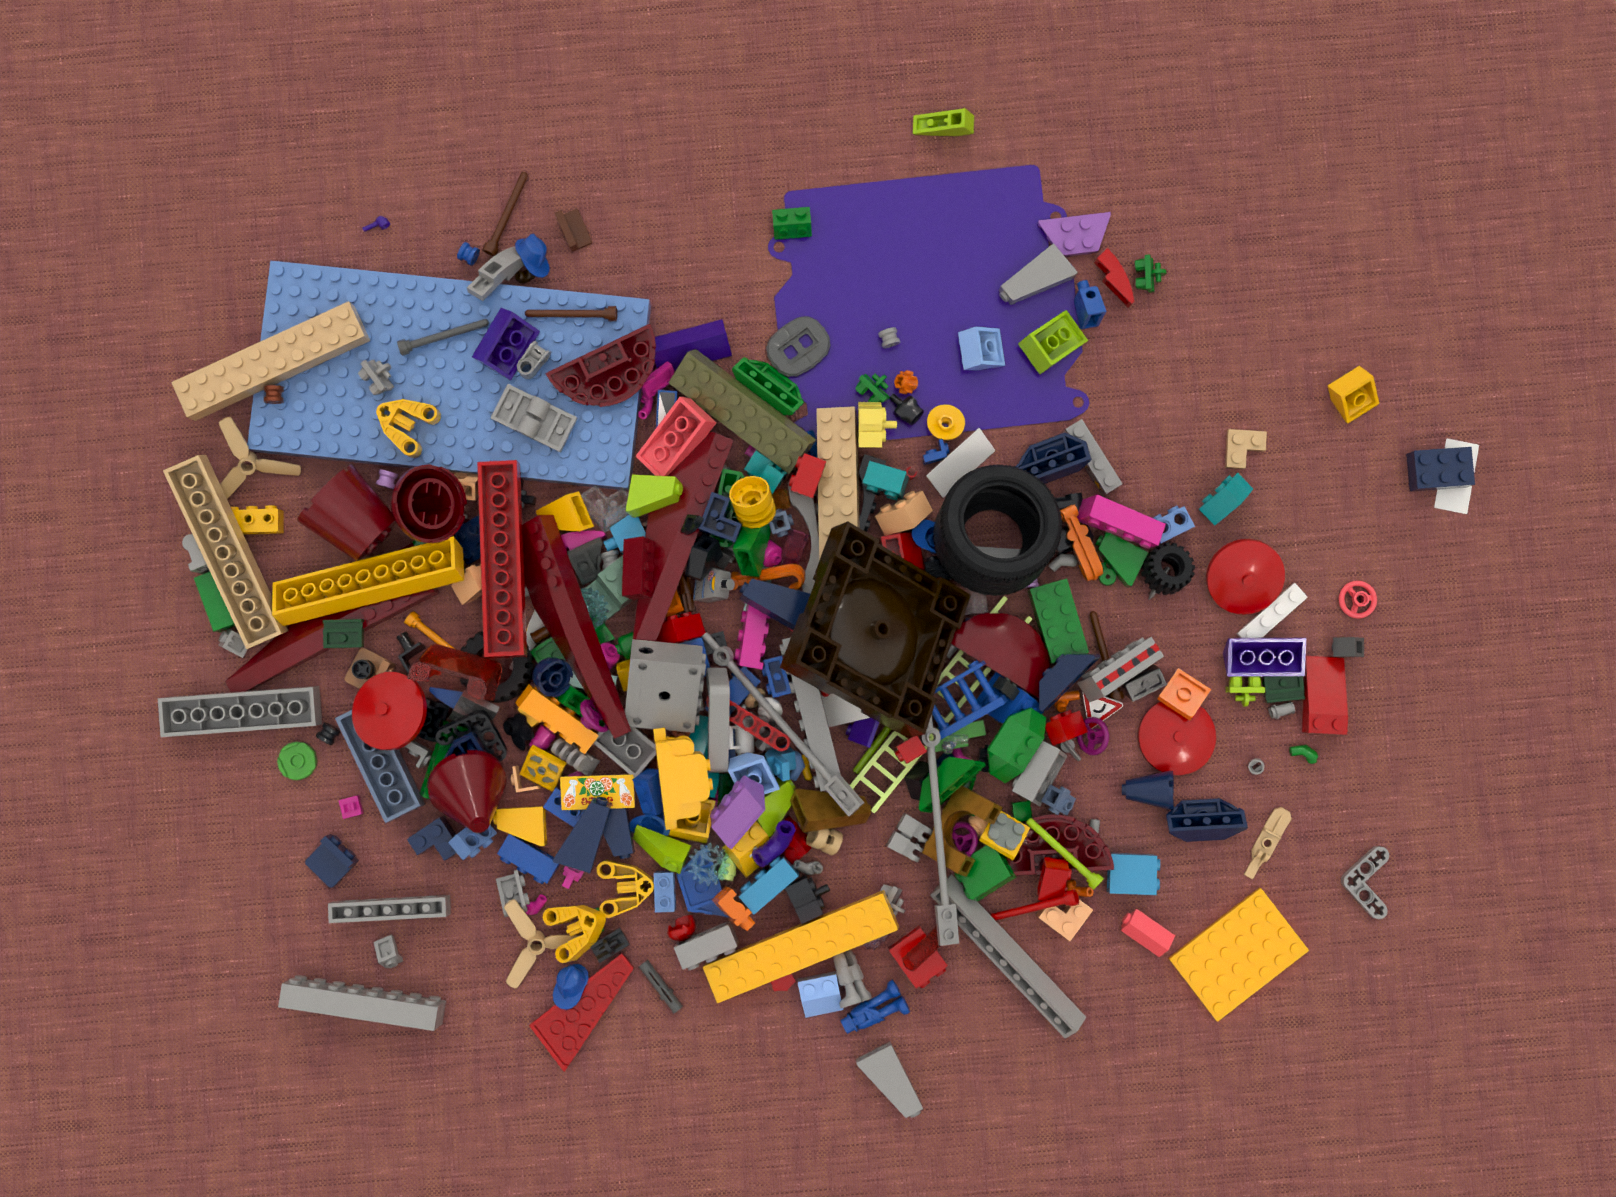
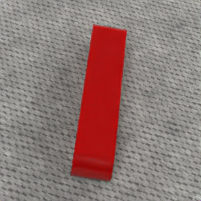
[706,696,791,751]

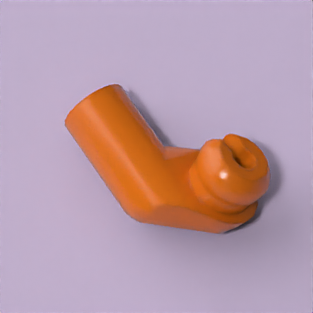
[1055,690,1080,712]
[1066,880,1094,897]

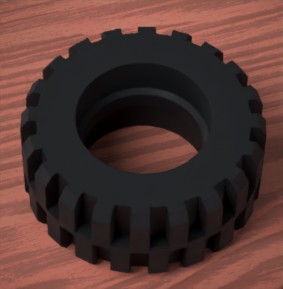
[457,632,534,703]

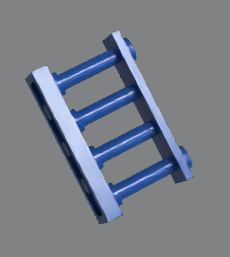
[932,660,1008,740]

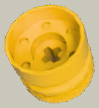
[729,476,776,529]

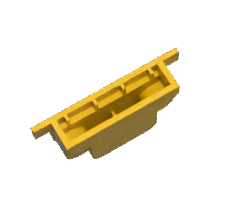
[653,727,713,830]

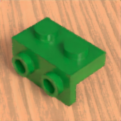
[772,207,812,239]

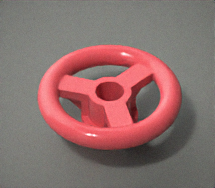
[1339,581,1377,619]

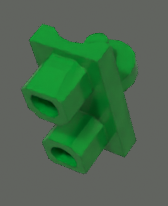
[1135,254,1167,293]
[855,373,890,403]

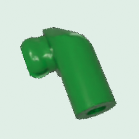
[1289,745,1318,764]

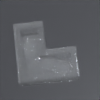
[581,485,629,533]

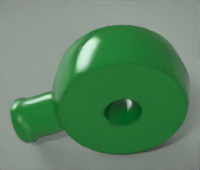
[1098,562,1116,586]

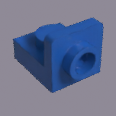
[922,439,949,465]

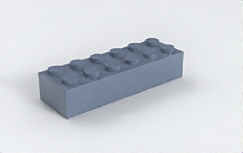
[335,710,426,823]

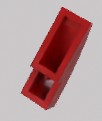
[1094,248,1134,308]

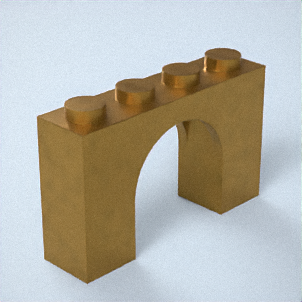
[922,786,1003,877]

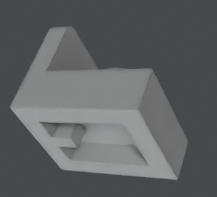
[218,629,248,658]
[404,740,432,768]
[373,935,403,968]

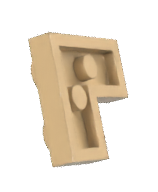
[1225,429,1267,469]

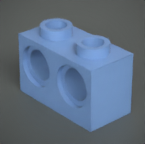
[1153,505,1195,544]
[448,825,497,860]
[654,871,676,913]

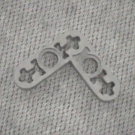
[1341,846,1389,919]

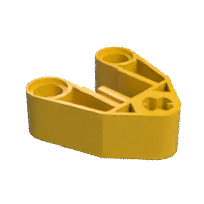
[376,399,441,458]
[597,860,654,918]
[543,905,606,963]

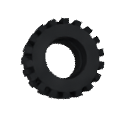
[1141,542,1195,595]

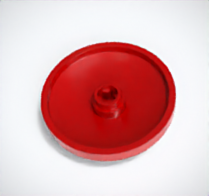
[1206,539,1285,615]
[352,672,427,750]
[1138,701,1216,775]

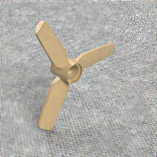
[219,417,301,499]
[504,899,581,988]

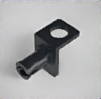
[396,632,427,677]

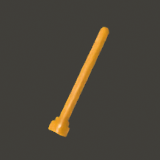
[404,611,481,674]

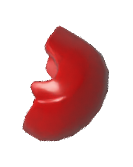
[667,915,697,942]

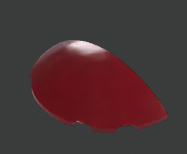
[545,324,656,407]
[951,613,1050,698]
[1005,814,1114,876]

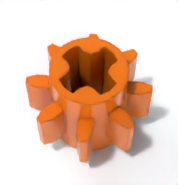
[894,370,918,394]

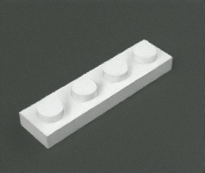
[1236,583,1307,638]

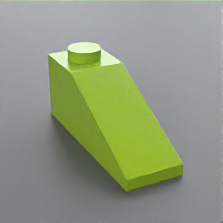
[913,108,974,136]
[633,825,691,874]

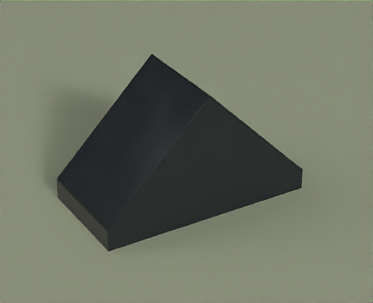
[904,761,929,801]

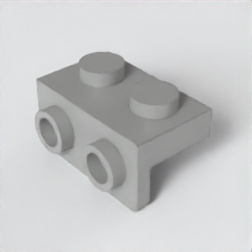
[496,870,530,917]

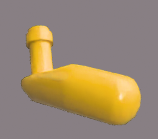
[802,755,812,781]

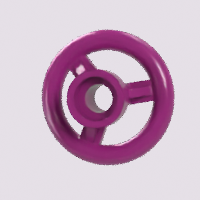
[580,699,609,732]
[1077,717,1109,756]
[952,822,978,856]

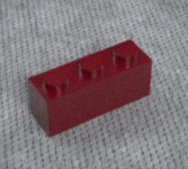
[622,536,655,600]

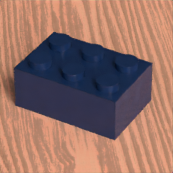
[1406,447,1475,492]

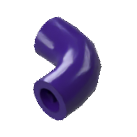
[752,820,795,867]

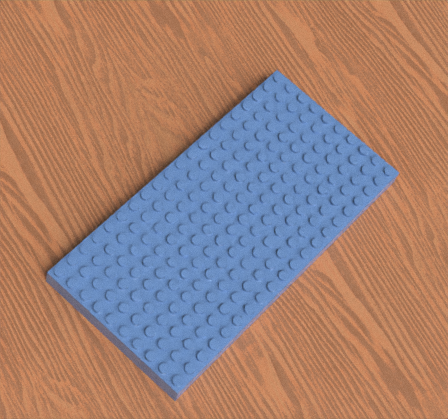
[247,261,651,491]

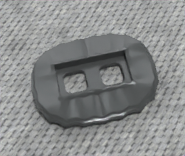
[766,316,831,377]

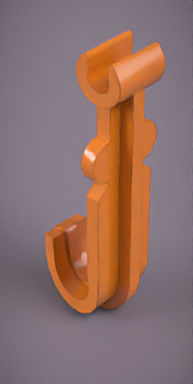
[1060,505,1103,582]
[731,564,806,590]

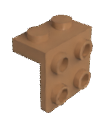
[345,648,396,689]

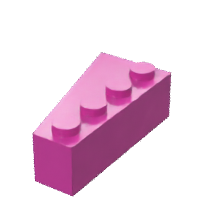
[1077,495,1166,549]
[734,602,770,669]

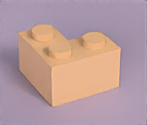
[875,491,933,536]
[451,563,482,605]
[1036,899,1093,941]

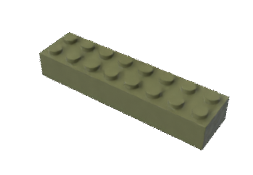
[669,349,816,474]

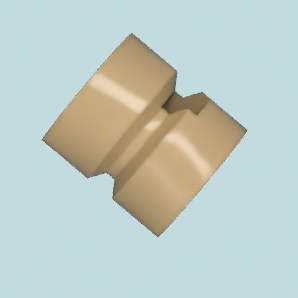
[806,828,843,856]

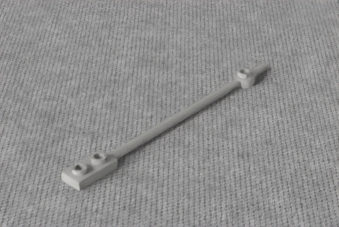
[702,632,864,816]
[919,715,959,946]

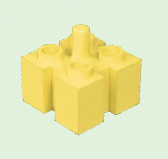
[858,402,897,447]

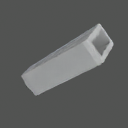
[999,243,1078,305]
[856,1042,923,1118]

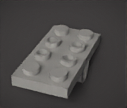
[491,384,578,453]

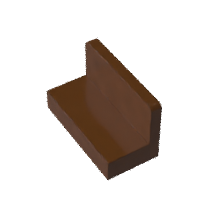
[555,209,592,252]

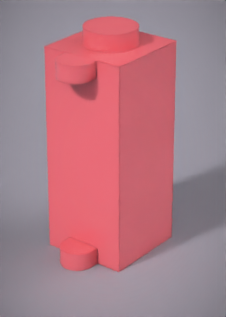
[1121,909,1175,957]

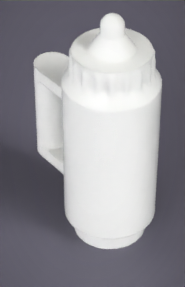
[729,704,755,756]

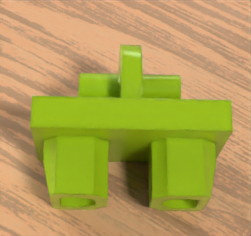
[1226,676,1265,707]

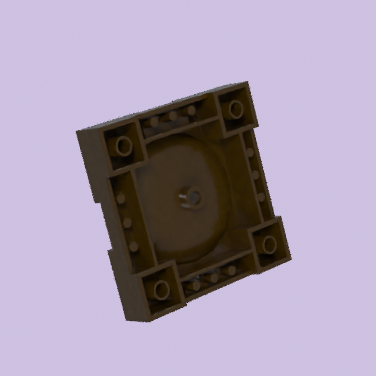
[780,521,971,738]

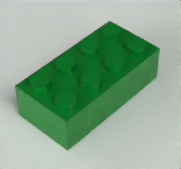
[1027,578,1089,664]

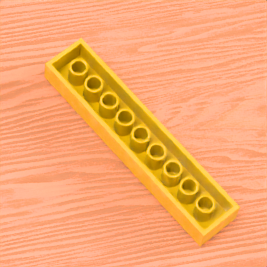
[272,536,464,626]
[703,890,899,1003]

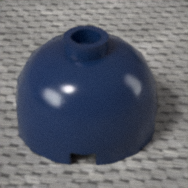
[532,657,573,697]

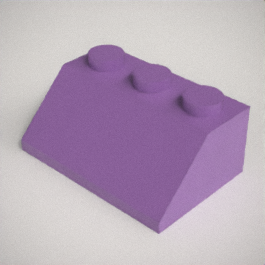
[710,775,765,849]

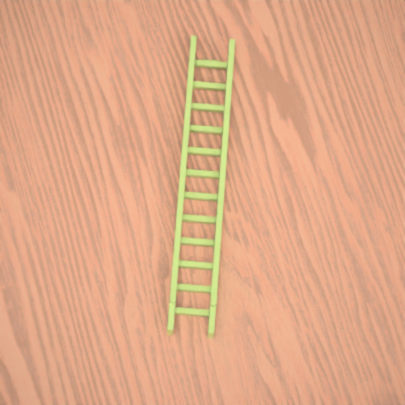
[850,596,1032,814]

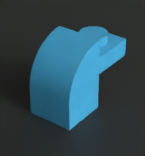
[765,745,796,781]

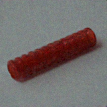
[902,926,960,971]

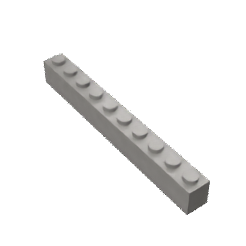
[930,874,1086,1039]

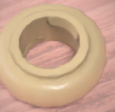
[745,688,765,709]

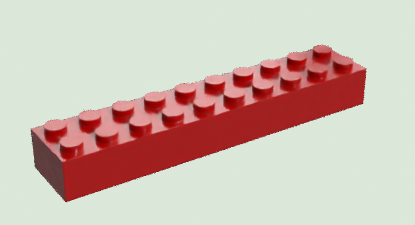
[477,460,527,659]

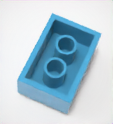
[739,855,799,915]

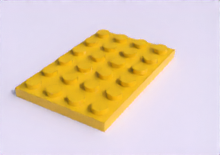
[1168,887,1309,1022]

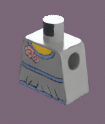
[693,567,735,603]

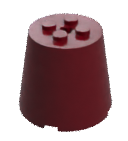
[297,464,396,561]

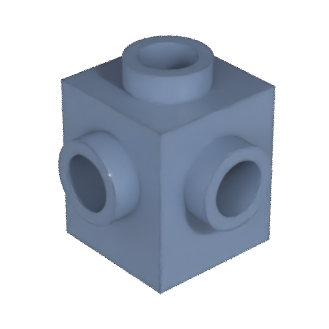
[769,509,794,538]
[1041,784,1076,816]

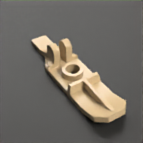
[1244,807,1292,879]

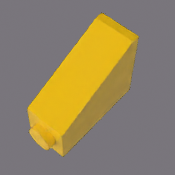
[536,491,594,532]
[493,806,547,846]

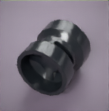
[352,660,376,679]

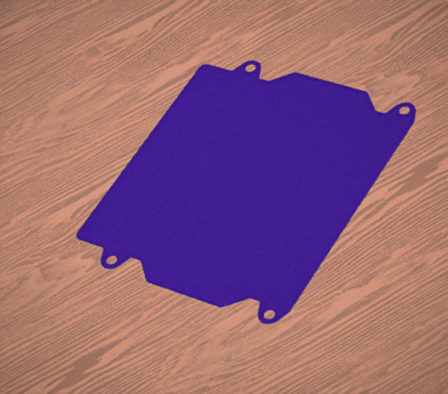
[768,165,1089,440]

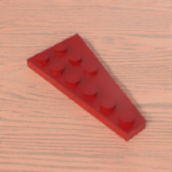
[529,952,634,1072]

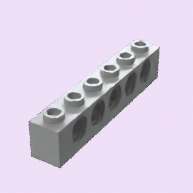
[328,895,451,923]

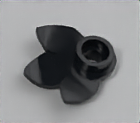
[503,713,534,751]

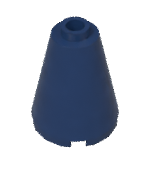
[1122,771,1174,810]

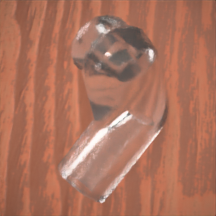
[942,734,968,754]

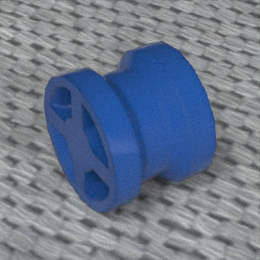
[457,242,480,266]

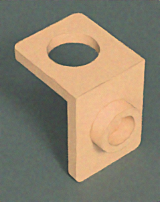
[511,765,541,792]

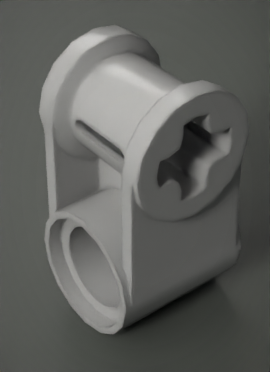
[517,341,551,379]

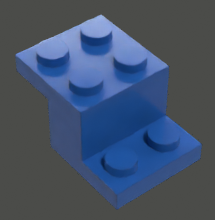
[976,672,1044,725]

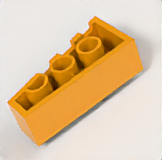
[515,684,599,754]

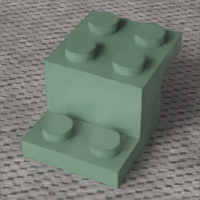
[581,555,633,622]

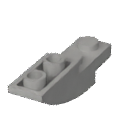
[467,246,524,301]

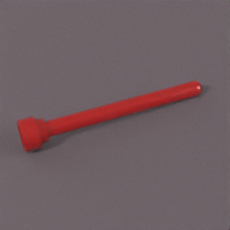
[990,889,1079,921]

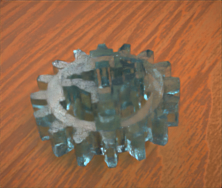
[580,587,609,629]
[687,843,731,886]

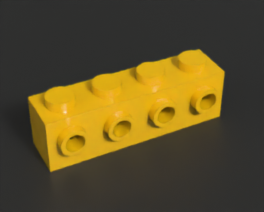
[231,505,284,535]

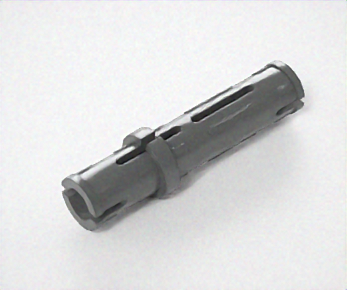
[638,960,683,1014]

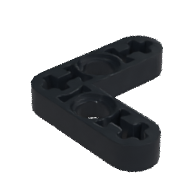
[436,710,507,761]

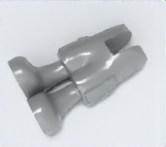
[833,949,872,1008]

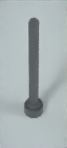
[397,319,489,356]

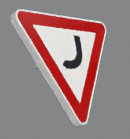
[1083,693,1123,729]

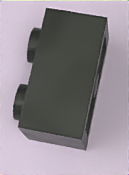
[993,676,1020,701]

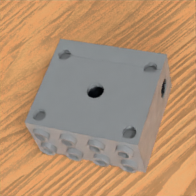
[625,639,706,733]

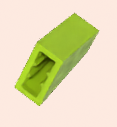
[626,474,683,518]
[756,777,796,837]

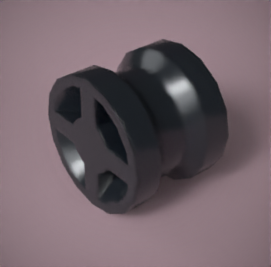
[316,722,341,745]

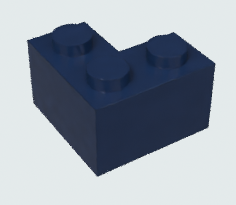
[698,492,743,544]
[407,816,457,861]

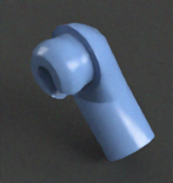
[790,751,805,781]

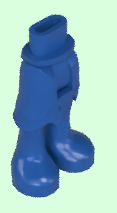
[840,979,910,1034]

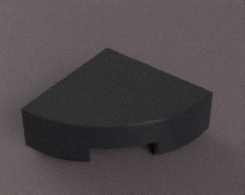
[681,514,704,535]

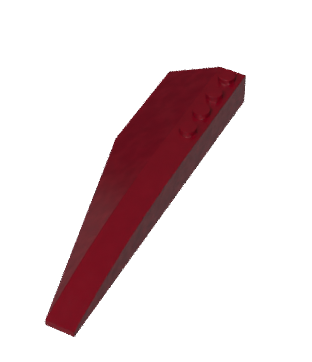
[633,432,734,641]
[522,515,631,739]
[225,543,439,692]

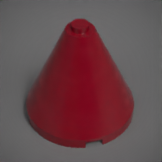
[391,464,467,543]
[427,750,507,833]

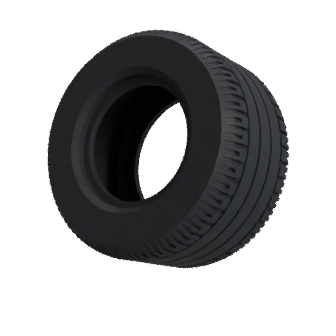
[933,464,1062,596]

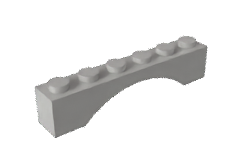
[788,483,819,594]

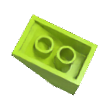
[1018,310,1088,374]

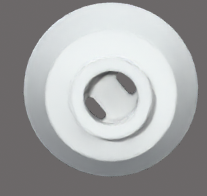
[757,697,783,722]

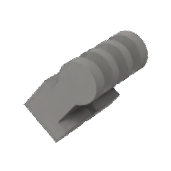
[182,534,210,574]
[551,738,600,776]
[886,812,933,863]

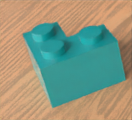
[744,450,788,494]
[863,461,909,501]
[1199,473,1253,526]

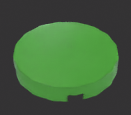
[277,742,317,780]

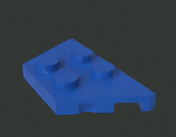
[676,845,728,918]

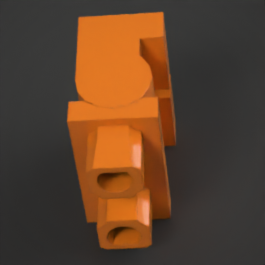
[712,886,755,931]

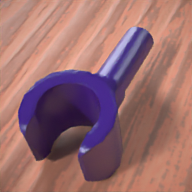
[362,216,390,232]

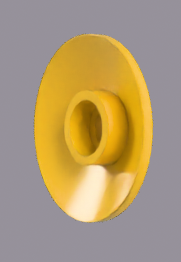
[927,405,965,440]

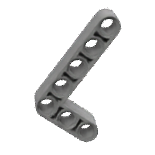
[706,668,730,773]

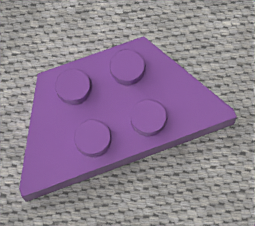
[1038,212,1111,257]

